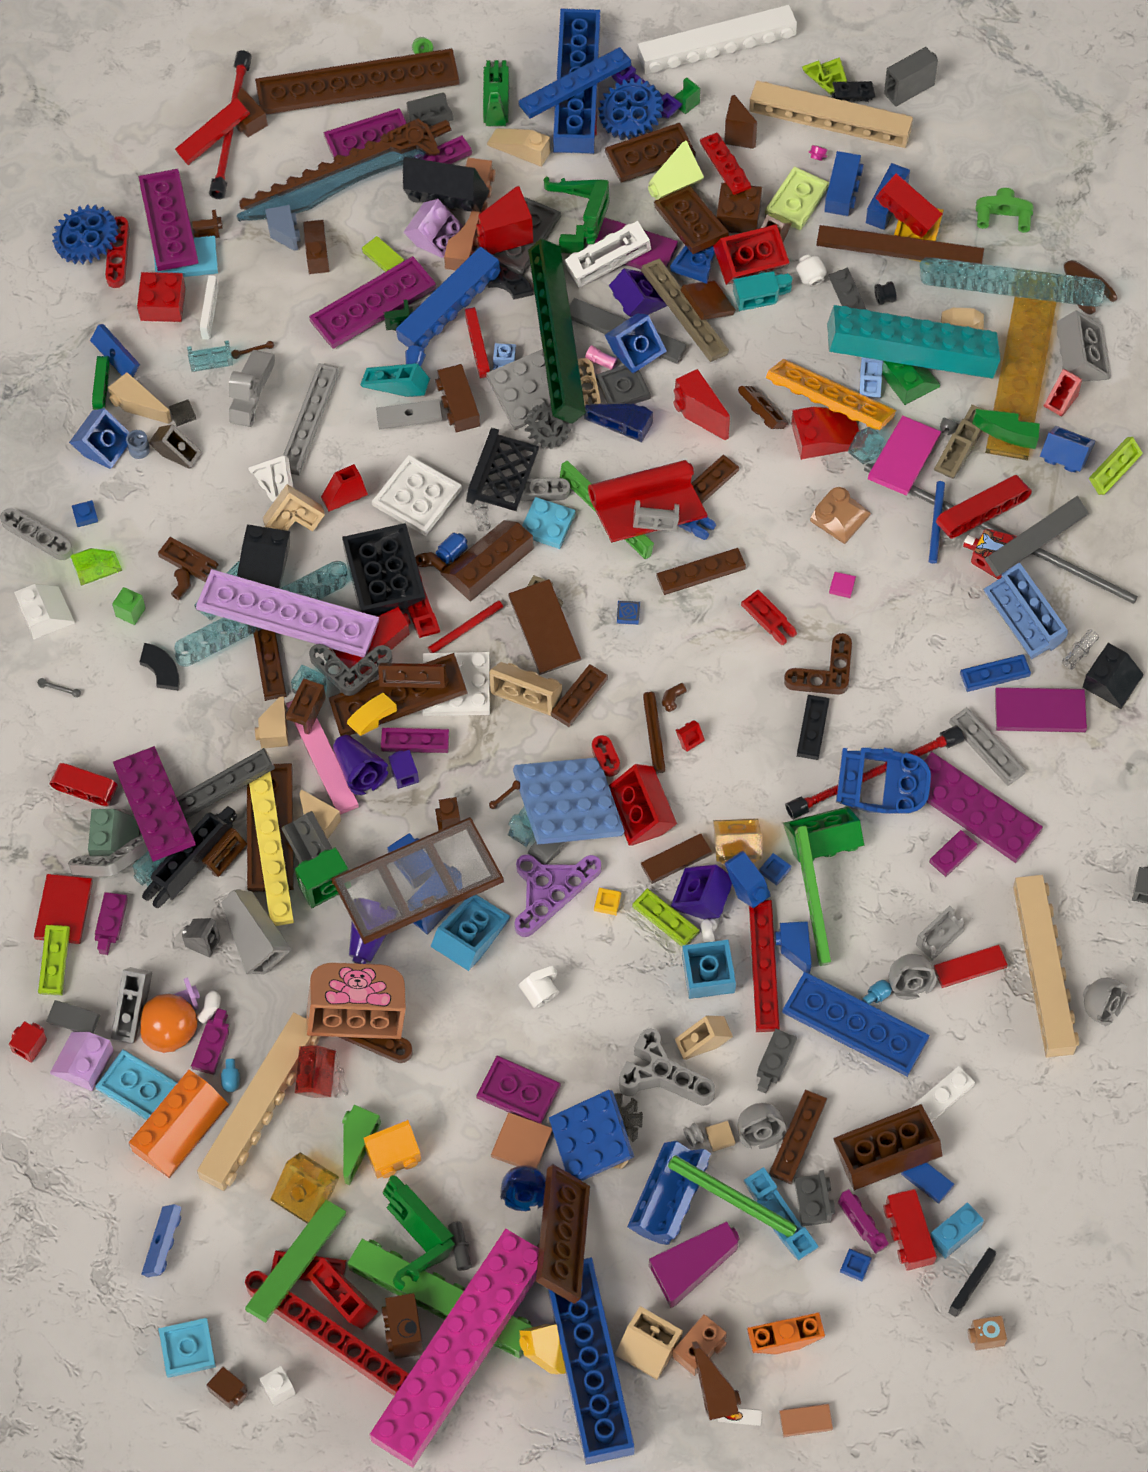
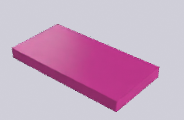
[868,415,941,496]

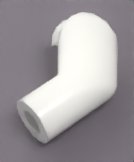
[701,919,717,943]
[197,991,221,1024]

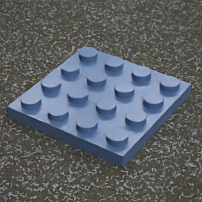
[513,758,624,845]

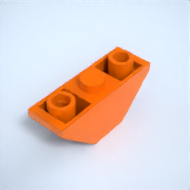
[747,1312,825,1354]

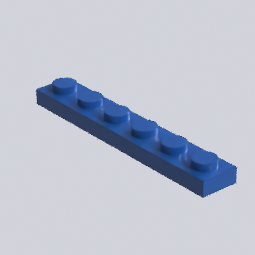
[519,47,631,119]

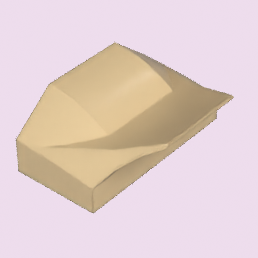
[941,308,984,330]

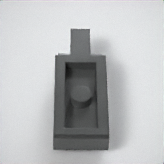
[757,1029,797,1094]

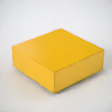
[594,887,621,916]

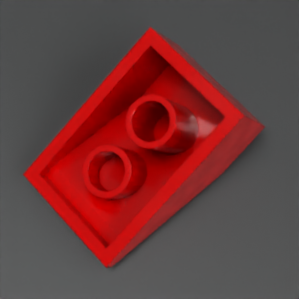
[713,224,790,285]
[673,369,730,440]
[791,407,864,459]

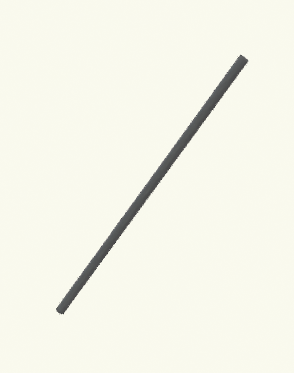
[864,463,1138,604]

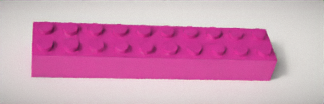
[369,1228,539,1468]

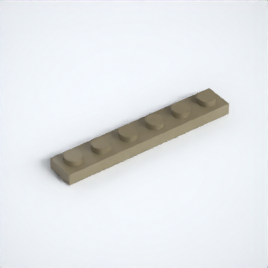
[641,259,729,362]

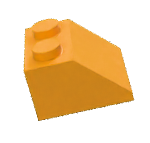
[363,1120,421,1179]

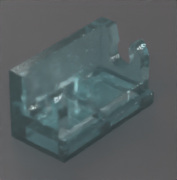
[187,340,233,372]

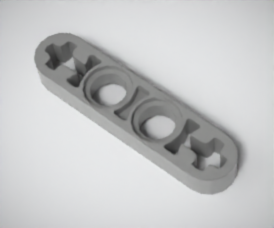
[487,478,570,501]
[0,508,73,560]

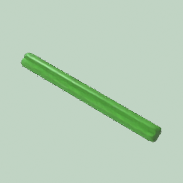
[668,1155,797,1237]

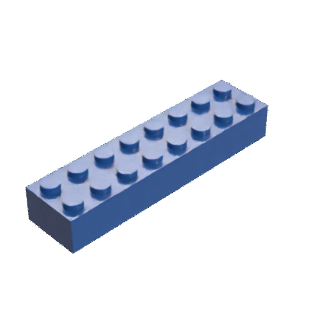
[553,8,600,154]
[547,1257,635,1465]

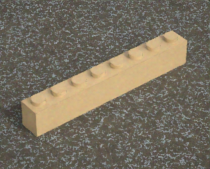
[749,80,913,148]
[1013,875,1079,1058]
[197,1012,320,1191]

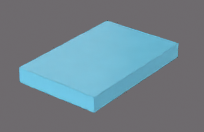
[154,236,218,277]
[95,1049,178,1120]

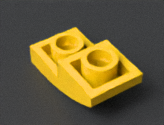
[347,693,397,736]

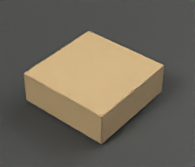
[705,1121,735,1152]

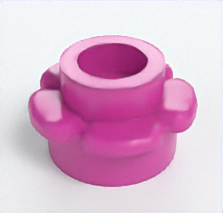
[808,145,827,161]

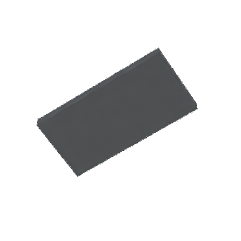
[491,197,561,276]

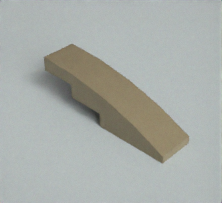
[934,405,984,479]

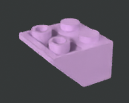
[403,199,464,258]

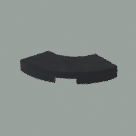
[487,267,534,300]
[139,643,180,691]

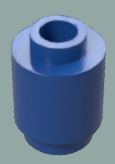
[436,532,468,564]

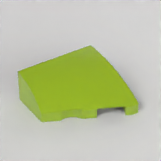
[802,57,848,95]

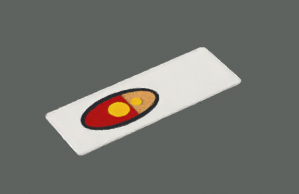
[718,1408,762,1426]

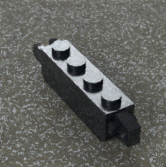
[142,806,237,909]

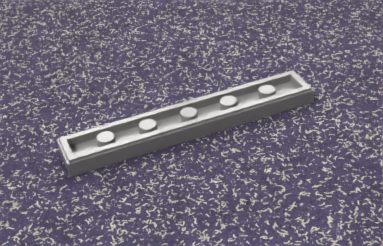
[283,363,339,476]

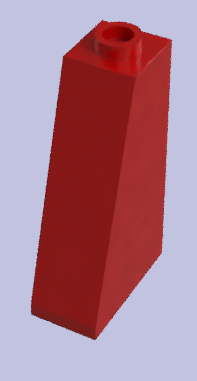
[329,607,411,685]

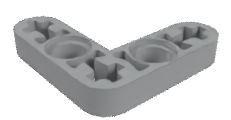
[68,836,148,876]

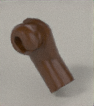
[171,568,191,600]
[662,682,687,712]

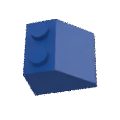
[605,313,666,373]
[69,408,129,469]
[1040,426,1096,473]

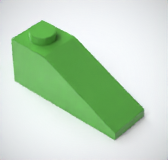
[342,1105,381,1186]

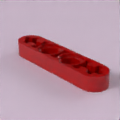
[105,216,129,288]
[464,307,490,379]

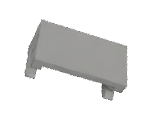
[633,500,679,532]
[916,906,965,960]

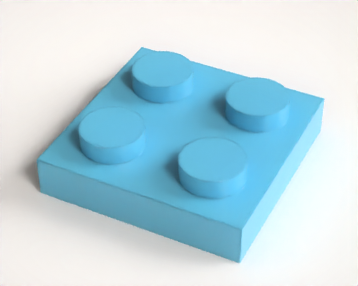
[522,497,575,549]
[158,1318,216,1378]

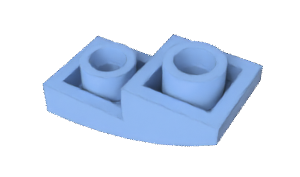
[493,343,516,370]

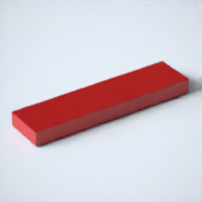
[175,98,250,165]

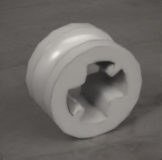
[683,1123,704,1147]

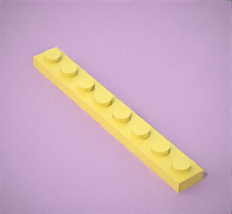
[249,771,294,926]

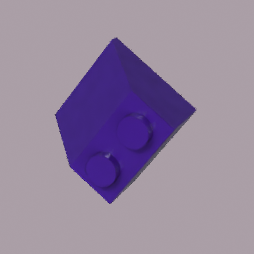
[608,268,667,317]
[671,864,732,920]

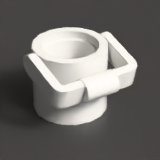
[519,966,559,1009]

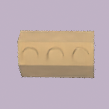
[489,662,562,716]

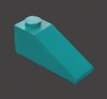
[360,363,430,397]

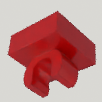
[675,720,705,752]

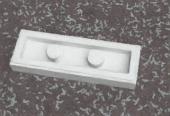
[200,275,219,340]

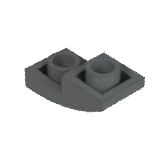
[46,1000,101,1033]

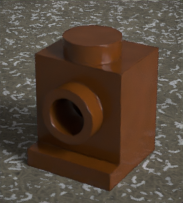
[435,797,460,831]

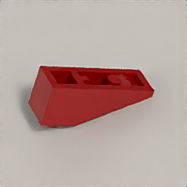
[307,1257,379,1329]

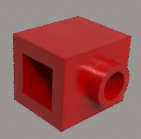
[9,1021,47,1063]

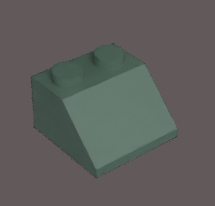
[88,809,140,862]

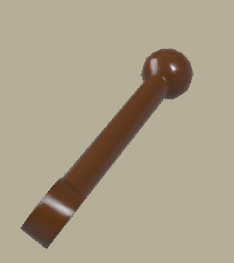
[231,341,274,359]
[489,780,520,809]

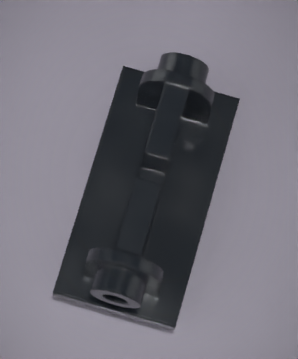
[832,81,876,102]

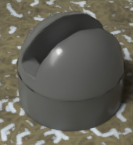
[940,417,959,435]

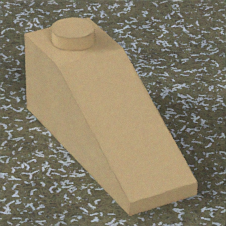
[487,128,551,167]
[108,373,172,424]

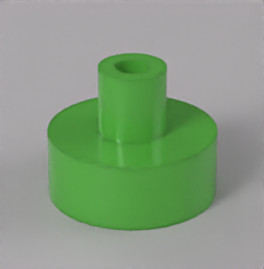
[412,37,433,54]

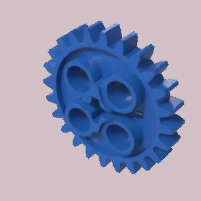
[598,78,664,140]
[52,204,119,265]

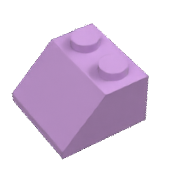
[50,1032,114,1091]

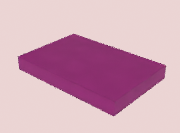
[476,1056,561,1124]

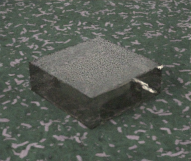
[169,399,197,426]

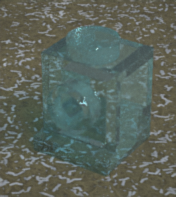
[132,851,165,886]

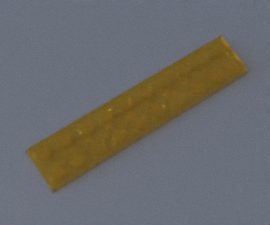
[985,275,1060,461]

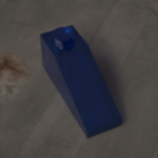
[584,404,653,443]

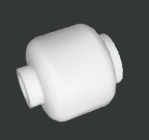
[796,254,827,287]

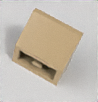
[615,1306,683,1380]

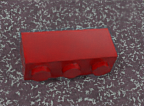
[875,173,943,238]
[883,1189,937,1271]

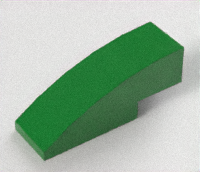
[972,409,1040,449]

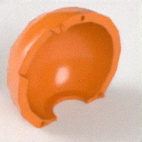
[141,993,198,1053]

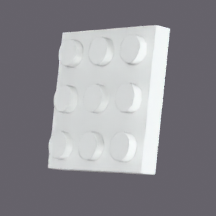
[372,455,462,536]
[423,652,490,716]

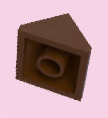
[724,94,757,149]

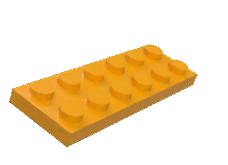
[766,359,896,430]

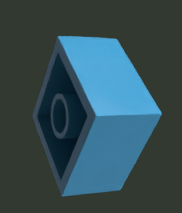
[682,940,736,999]

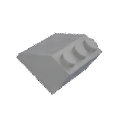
[1056,310,1110,381]

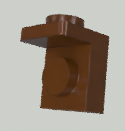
[192,210,223,238]

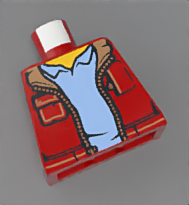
[963,529,1017,580]

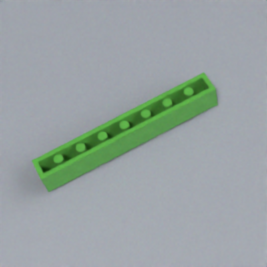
[348,1239,533,1359]

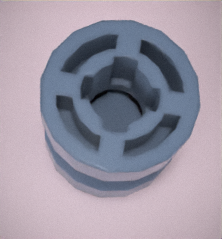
[126,430,150,459]

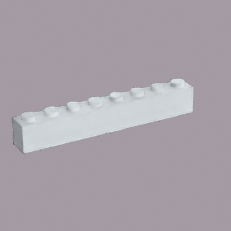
[637,5,797,74]

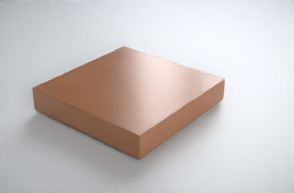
[491,1112,553,1173]

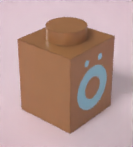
[968,1316,1007,1351]

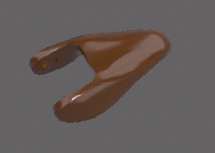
[1063,260,1117,314]

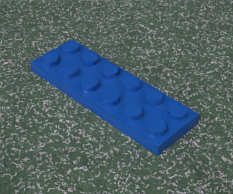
[782,972,930,1077]

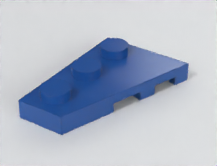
[670,245,715,284]

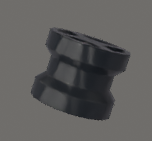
[874,281,897,305]

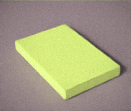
[765,166,830,231]

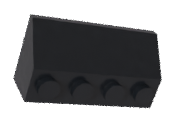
[403,157,489,212]

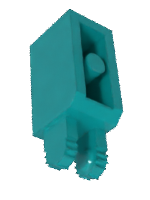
[733,271,793,311]

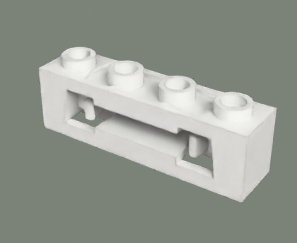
[565,221,651,288]

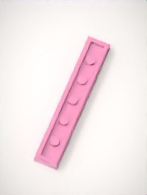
[286,700,359,815]

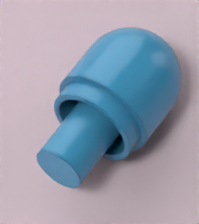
[862,980,892,1005]
[221,1059,240,1092]

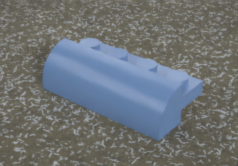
[983,563,1068,660]

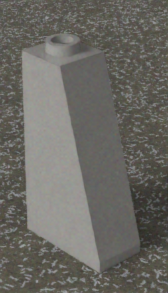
[221,889,291,974]

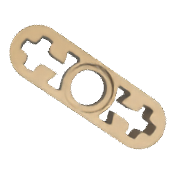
[578,358,601,415]

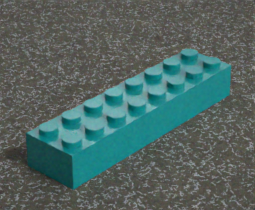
[827,305,1001,379]

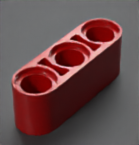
[49,763,118,807]

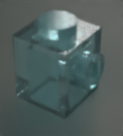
[847,427,885,464]
[291,665,328,693]
[508,806,534,847]

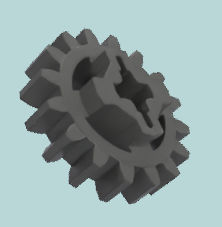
[524,402,571,449]

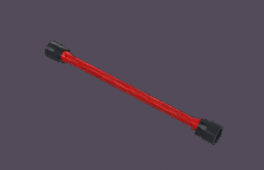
[209,50,252,199]
[785,725,964,820]

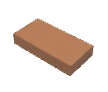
[779,1404,833,1437]

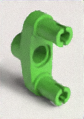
[976,188,1034,233]

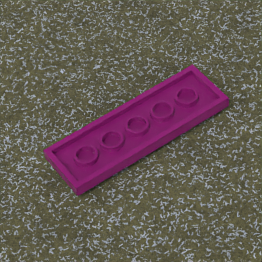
[138,168,199,271]
[309,256,437,349]
[113,746,196,862]
[924,752,1043,863]

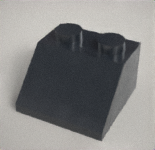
[1082,643,1144,709]

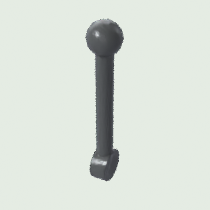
[37,678,81,697]

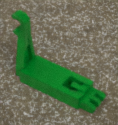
[483,60,509,126]
[544,176,609,245]
[382,1175,455,1291]

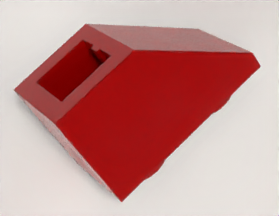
[321,464,368,512]

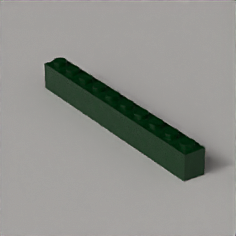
[528,238,586,424]

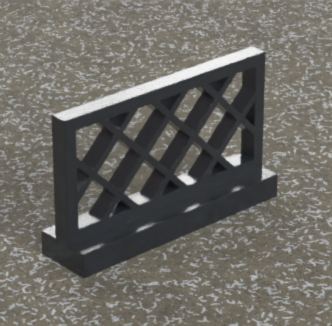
[466,427,539,511]

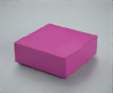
[829,572,856,598]

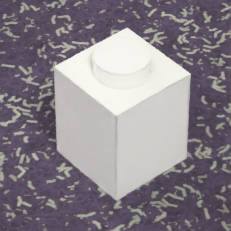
[259,1366,296,1407]

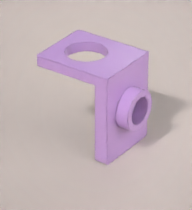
[173,977,200,1010]

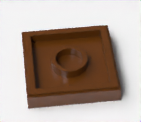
[680,280,736,320]

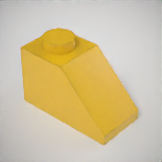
[519,1324,566,1374]

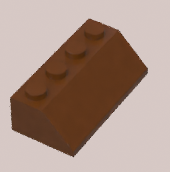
[441,520,534,602]
[833,1104,943,1191]

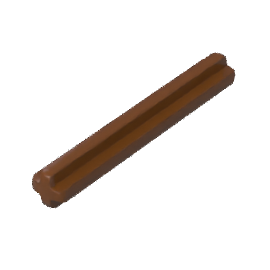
[643,691,666,774]

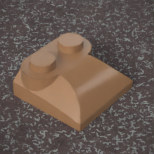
[810,487,871,544]

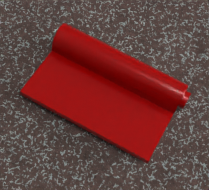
[588,460,707,543]

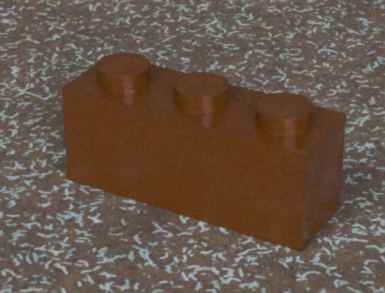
[435,364,480,433]

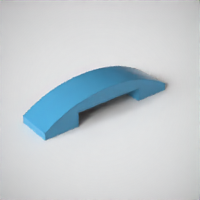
[744,1167,819,1261]

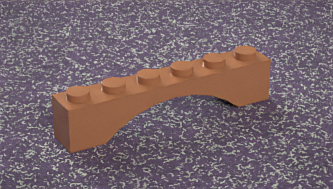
[444,157,496,270]

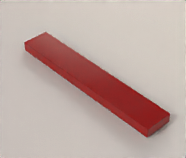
[749,900,780,1032]

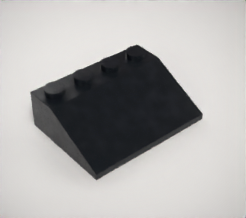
[342,523,426,617]

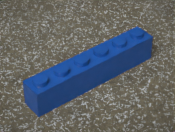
[396,247,500,348]

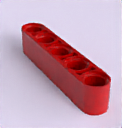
[936,475,1032,539]

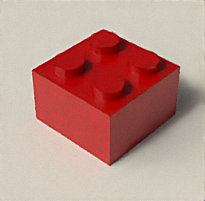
[137,272,186,322]

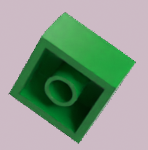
[295,847,352,909]

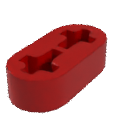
[592,735,620,777]

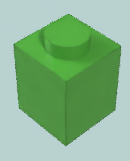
[112,587,146,625]

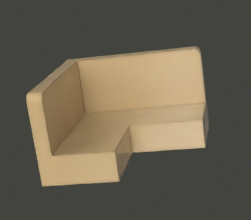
[263,484,325,532]

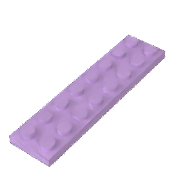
[196,569,379,658]

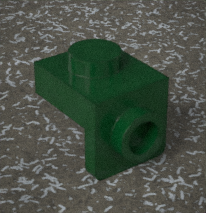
[384,299,413,331]

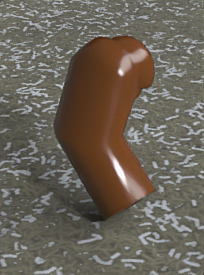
[415,552,448,572]

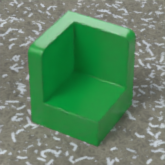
[673,77,700,115]
[559,225,585,254]

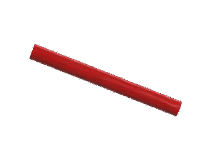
[428,600,503,653]

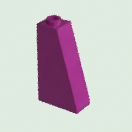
[649,1222,740,1308]

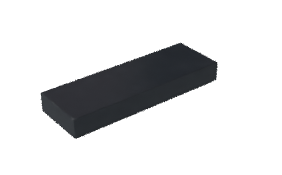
[796,695,830,760]
[948,1247,996,1317]

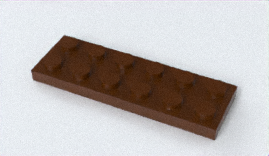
[328,653,468,736]
[247,763,294,892]
[536,1164,590,1304]

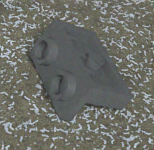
[282,811,332,863]
[794,1170,835,1227]

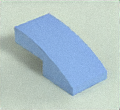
[859,357,883,398]

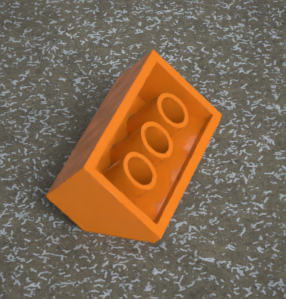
[129,1069,229,1178]

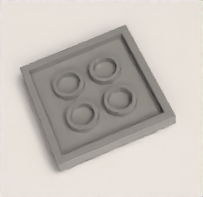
[486,349,551,430]

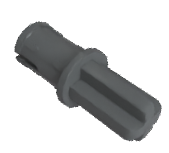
[448,1221,472,1271]

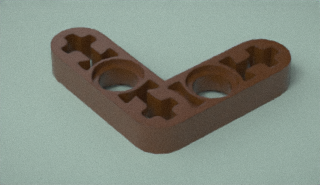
[784,633,852,695]

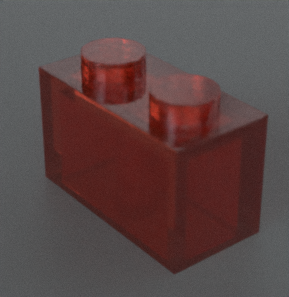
[295,1045,336,1098]

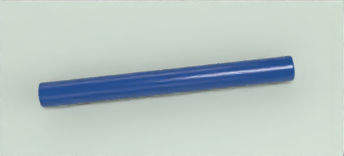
[928,481,945,564]

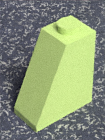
[648,141,704,200]

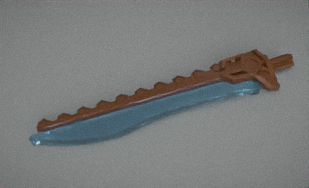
[237,118,452,222]

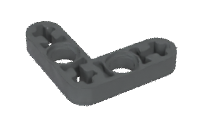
[309,644,392,696]

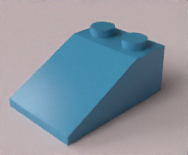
[430,895,511,971]

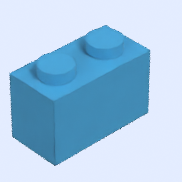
[930,1202,984,1259]

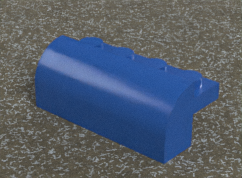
[627,1141,711,1245]

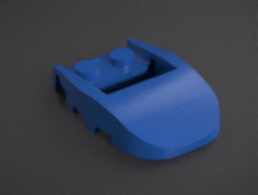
[836,748,931,814]

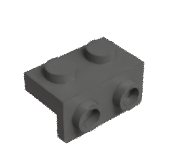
[406,92,454,126]

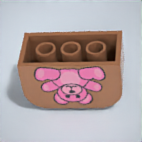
[306,963,406,1039]

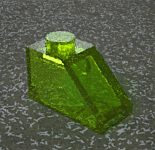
[70,548,122,586]

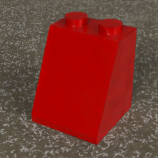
[476,186,533,254]

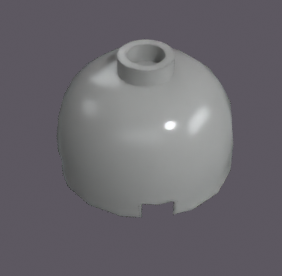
[888,954,937,1000]
[1083,977,1127,1026]
[737,1103,787,1149]

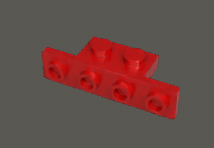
[700,133,751,195]

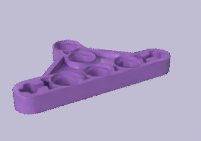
[514,854,601,937]

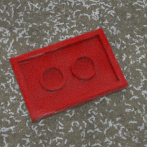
[34,874,93,944]

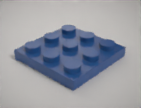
[549,1090,634,1181]

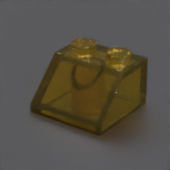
[713,818,762,863]
[270,1152,339,1224]

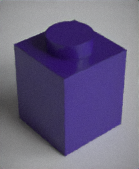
[388,750,419,789]

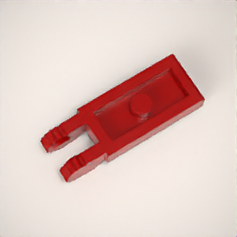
[741,590,797,645]

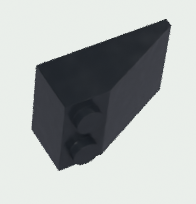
[237,524,290,589]

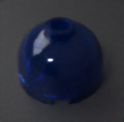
[500,1165,546,1211]

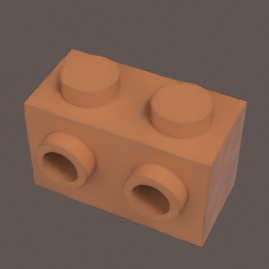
[672,1314,727,1376]

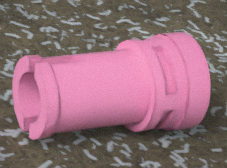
[585,345,618,370]

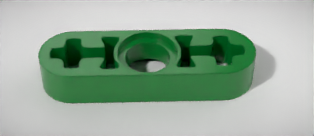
[92,356,110,410]

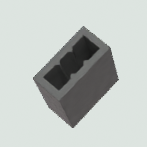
[884,47,938,107]

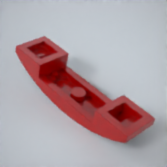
[407,569,440,638]

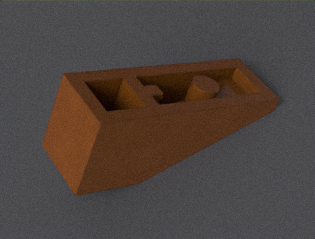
[303,219,329,274]
[692,1341,741,1420]

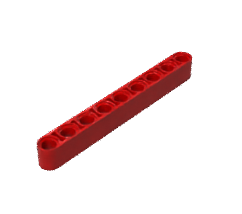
[245,1271,409,1396]

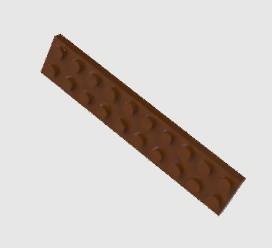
[255,48,460,115]

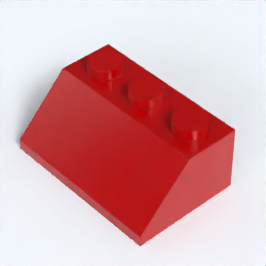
[609,764,677,846]

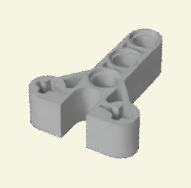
[229,350,275,427]
[619,1028,715,1106]

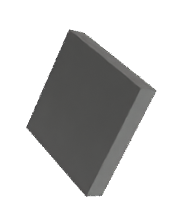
[596,365,651,412]

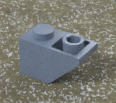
[265,205,301,251]

